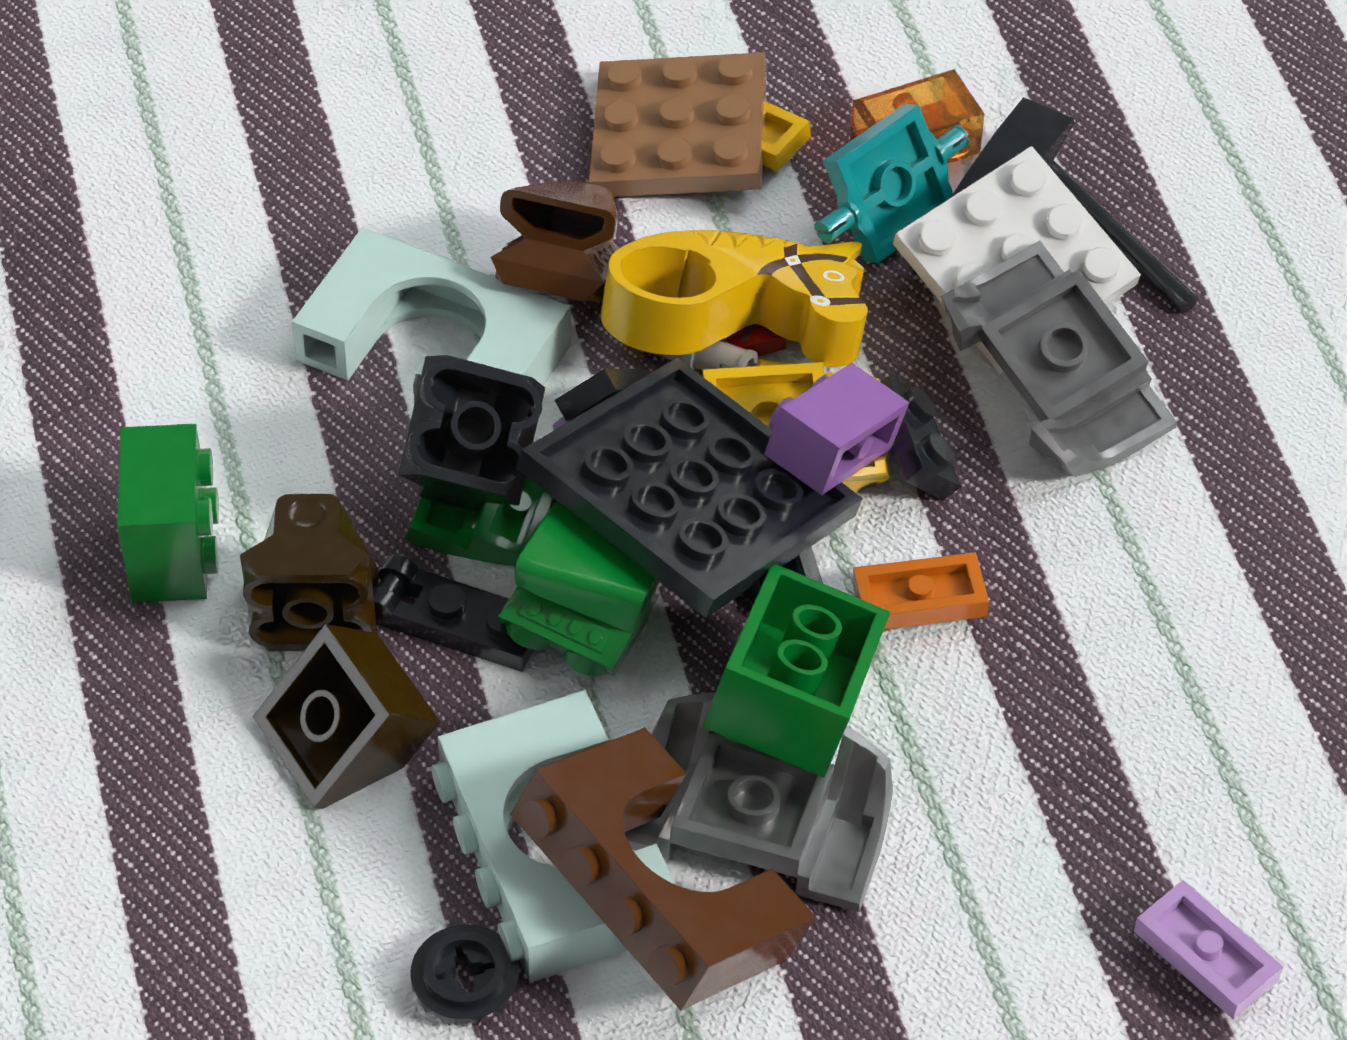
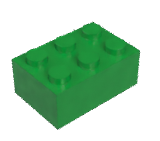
[702,564,891,778]

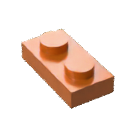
[852,552,989,630]

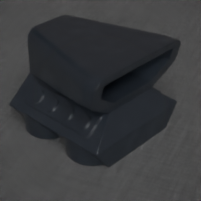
[398,355,546,511]

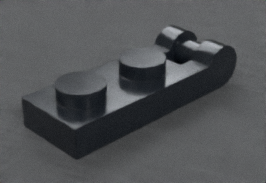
[373,554,534,672]

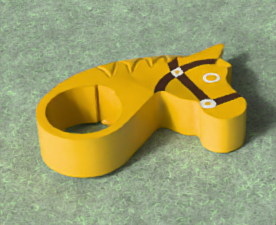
[601,230,868,367]

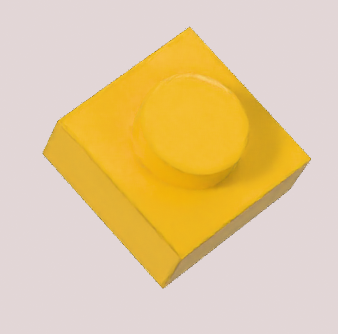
[762,101,811,172]

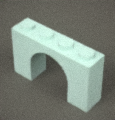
[292,227,571,386]
[431,690,675,983]

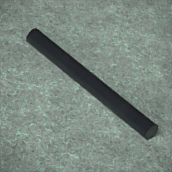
[1050,161,1198,313]

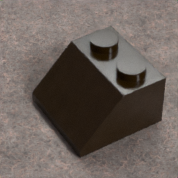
[252,624,441,809]

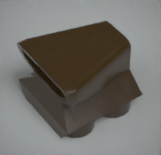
[240,494,379,652]

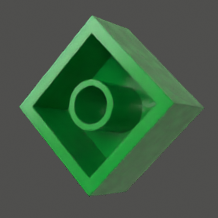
[117,424,219,603]

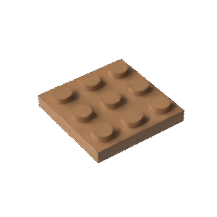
[589,52,767,197]

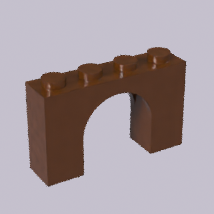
[510,727,816,1011]

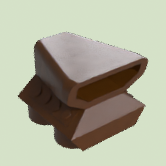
[490,180,619,302]

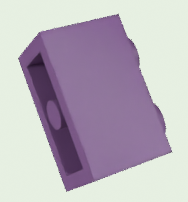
[764,363,909,495]

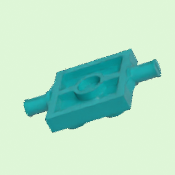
[814,104,970,263]

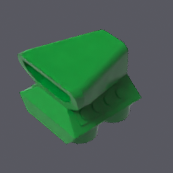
[498,500,659,677]

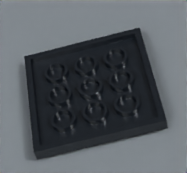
[516,358,863,618]

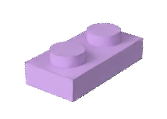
[1134,880,1283,1020]

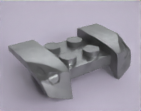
[941,241,1177,477]
[624,692,893,912]

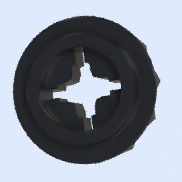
[410,925,519,1026]

